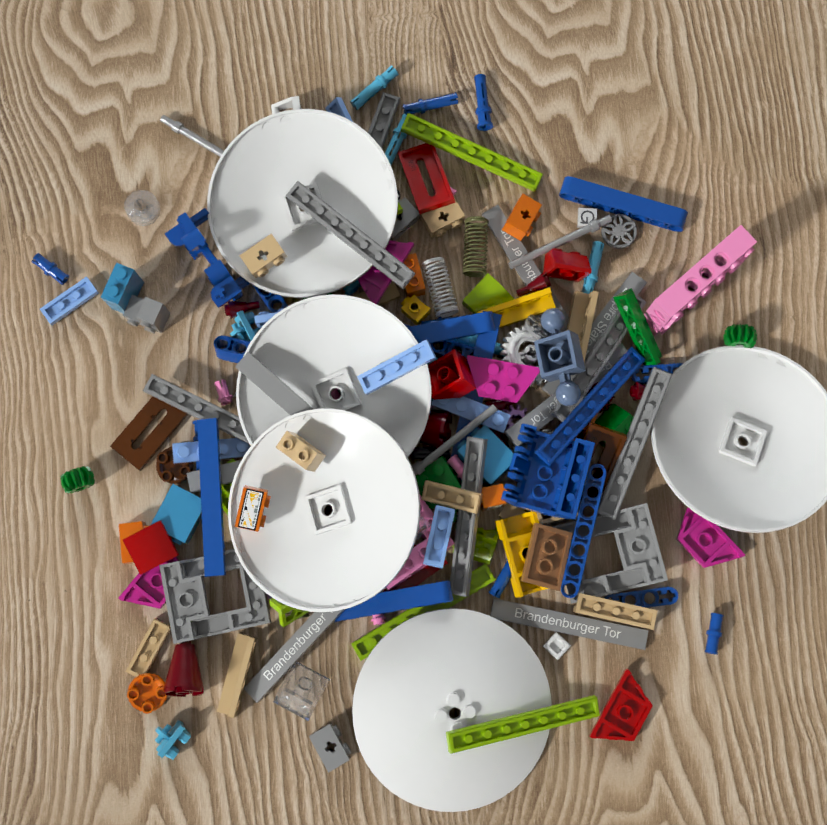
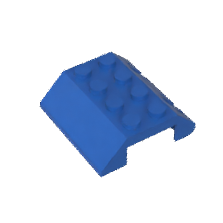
[501,424,595,519]

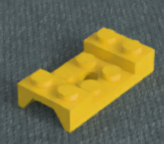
[495,511,548,597]

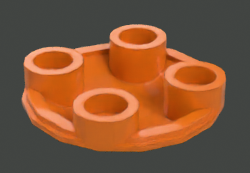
[127,673,167,714]

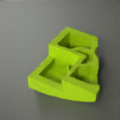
[462,273,514,314]
[453,527,499,565]

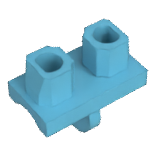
[230,310,261,342]
[155,720,191,760]

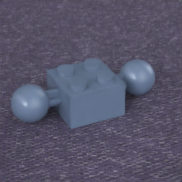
[534,308,586,406]

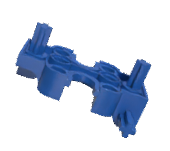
[165,208,250,308]

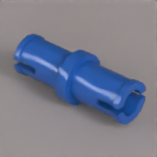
[32,253,69,285]
[705,613,724,655]

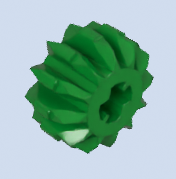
[723,324,757,348]
[60,466,95,493]

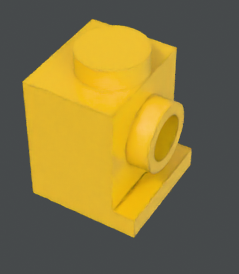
[401,295,431,325]

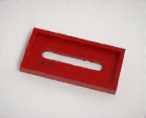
[397,143,455,215]

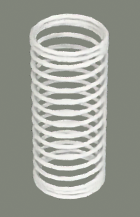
[421,257,459,318]

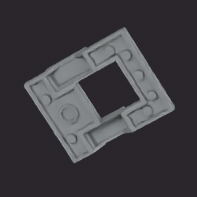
[553,503,668,604]
[159,549,272,644]

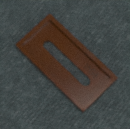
[110,396,188,471]
[580,422,627,500]

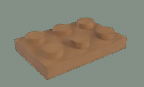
[521,523,573,591]

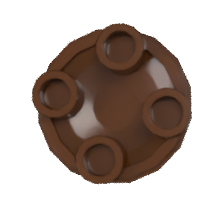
[156,447,194,484]

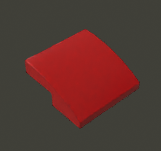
[123,520,179,575]

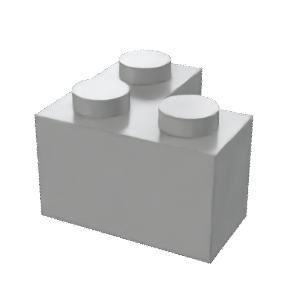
[123,295,170,334]

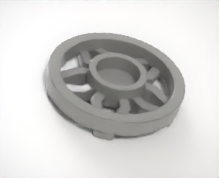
[601,214,637,249]
[525,314,550,340]

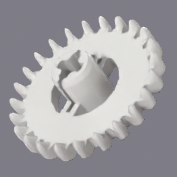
[500,325,547,386]

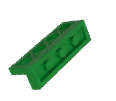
[613,288,663,366]

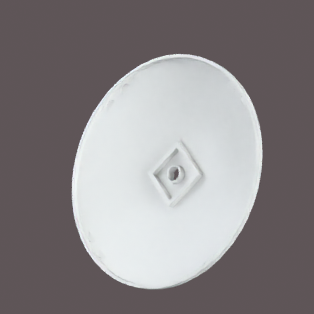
[207,109,398,298]
[236,294,432,458]
[651,345,827,533]
[228,409,420,612]
[352,608,552,812]

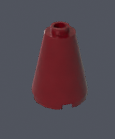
[419,412,452,448]
[163,641,204,697]

